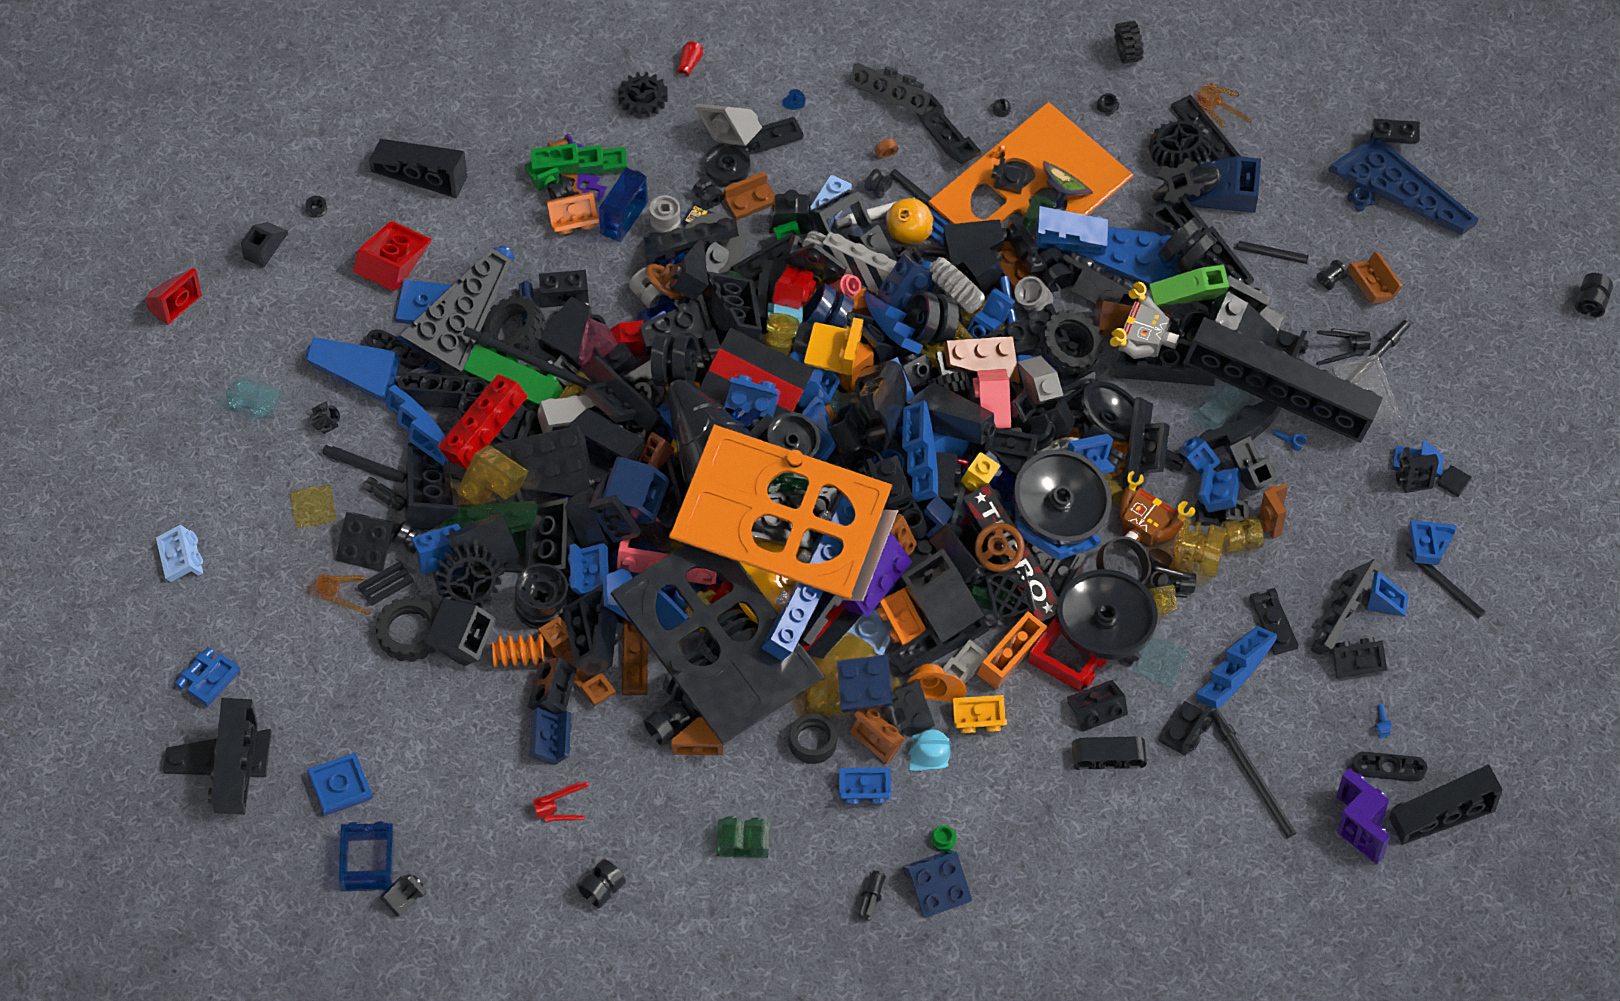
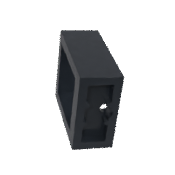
[810,189,872,236]
[929,523,1000,586]

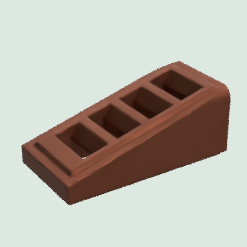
[637,432,675,470]

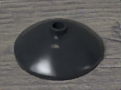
[1081,381,1135,442]

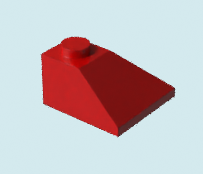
[145,268,202,325]

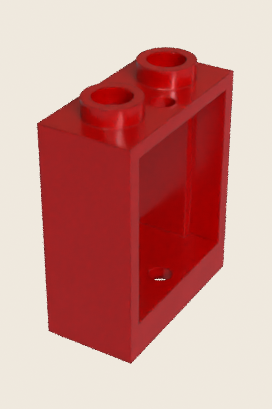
[1029,615,1107,692]

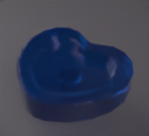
[782,89,806,110]

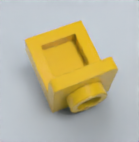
[960,453,1000,492]

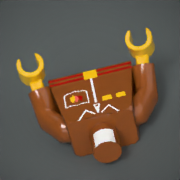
[1119,471,1195,548]

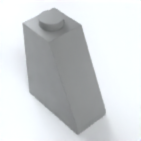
[1017,356,1063,405]

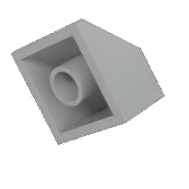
[694,104,762,146]

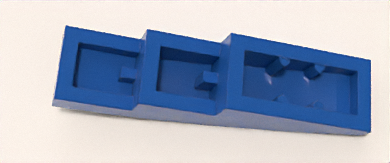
[863,291,923,354]
[386,385,448,466]
[902,400,938,503]
[1196,626,1277,710]

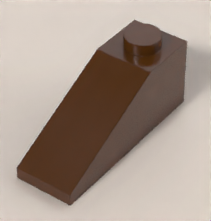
[1093,300,1171,337]

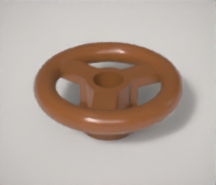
[646,264,685,299]
[975,523,1025,572]

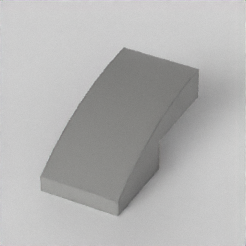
[943,640,989,684]

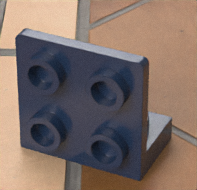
[902,850,972,917]

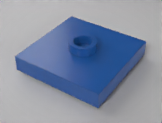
[396,279,451,324]
[307,752,373,816]

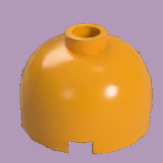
[886,198,933,245]

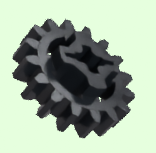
[618,72,668,118]

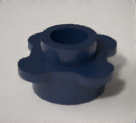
[1347,187,1376,211]

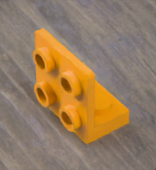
[804,318,863,375]

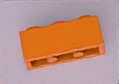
[977,611,1047,690]

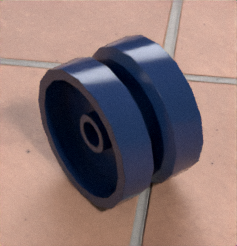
[802,283,854,328]

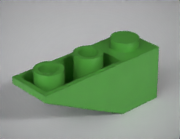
[1149,265,1229,307]

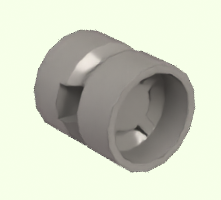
[650,195,681,234]
[629,267,672,312]
[1015,276,1053,313]

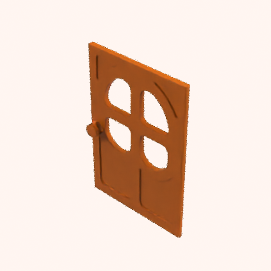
[929,102,1134,264]
[669,425,892,600]

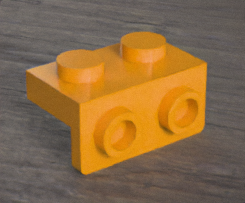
[952,695,1007,733]

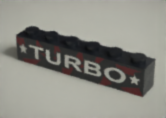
[962,484,1060,625]

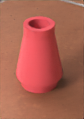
[829,274,861,298]

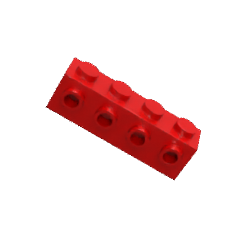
[438,374,528,470]

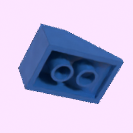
[655,576,722,631]

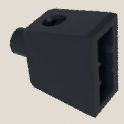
[769,189,814,234]

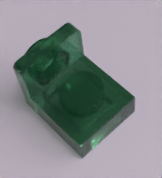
[1023,194,1057,231]

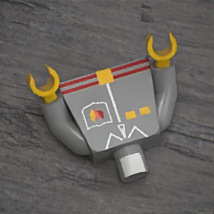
[1110,282,1179,359]

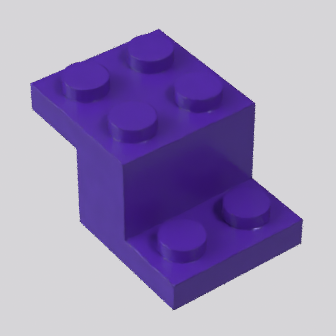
[1336,768,1390,864]

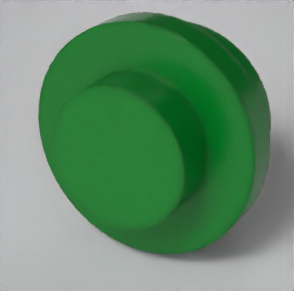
[931,825,957,851]

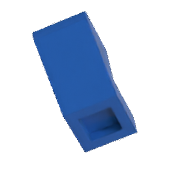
[965,289,1015,339]

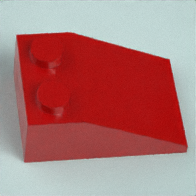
[353,220,432,291]

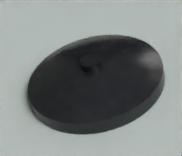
[1012,449,1112,545]
[1057,569,1158,660]

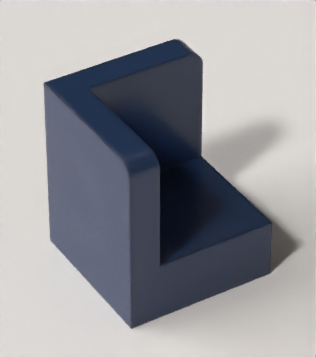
[921,496,954,538]

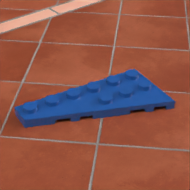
[1061,227,1179,287]

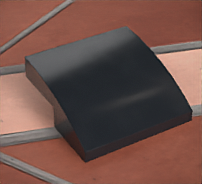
[1030,544,1086,594]

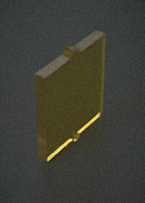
[290,485,337,529]

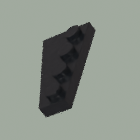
[644,218,739,265]
[163,729,272,777]

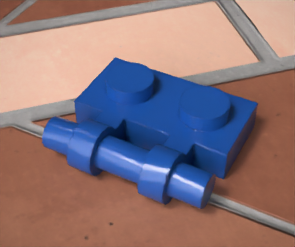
[174,647,240,707]

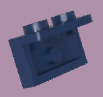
[878,254,933,312]
[529,708,572,765]

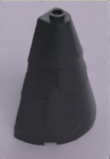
[667,379,760,493]

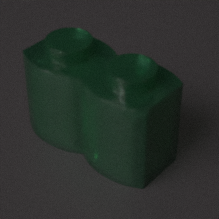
[716,816,770,858]

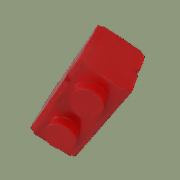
[773,266,816,309]

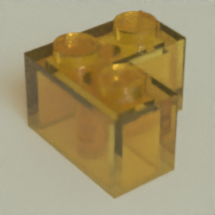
[457,445,529,506]

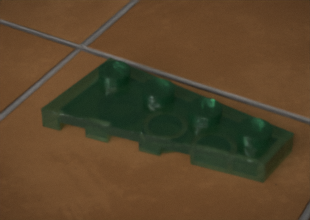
[440,501,538,534]

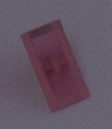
[579,318,618,368]

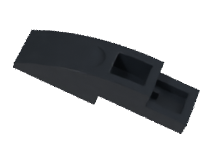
[1199,400,1281,453]

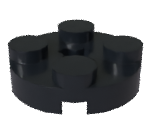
[704,144,751,187]

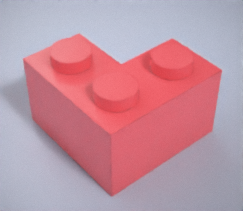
[973,369,1011,428]

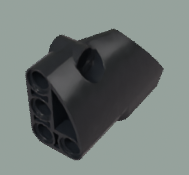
[855,361,907,450]

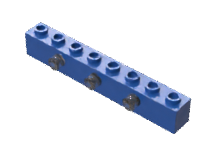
[761,492,855,661]

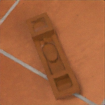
[538,616,616,706]

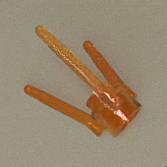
[1198,83,1252,128]
[316,574,371,615]

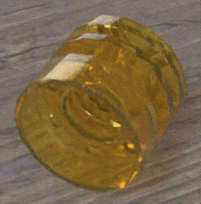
[1173,519,1227,578]

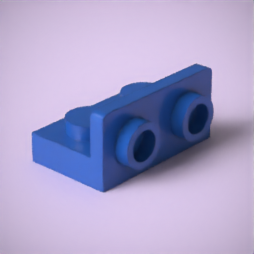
[725,374,781,418]
[1198,463,1241,512]

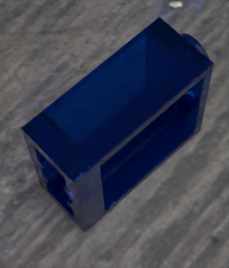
[599,167,648,243]
[339,821,395,891]

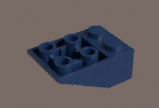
[1186,156,1261,213]

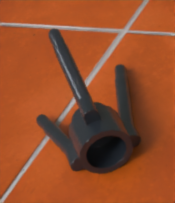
[1316,328,1371,366]
[1151,566,1196,600]

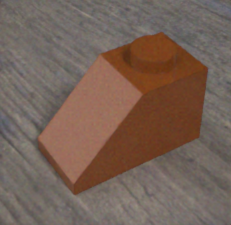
[672,717,723,755]

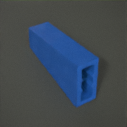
[306,337,401,403]

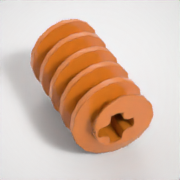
[492,634,544,667]

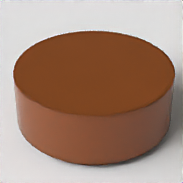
[874,139,899,159]

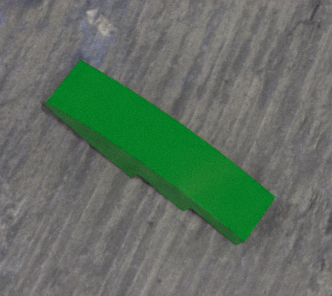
[531,143,628,174]

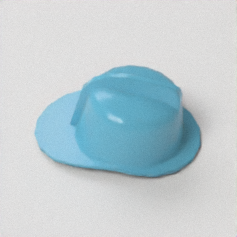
[908,729,950,771]

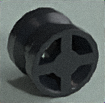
[864,169,893,198]
[547,177,575,200]
[1107,447,1127,474]

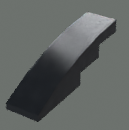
[889,618,990,675]

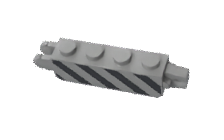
[802,231,929,294]

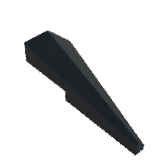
[1148,195,1255,285]

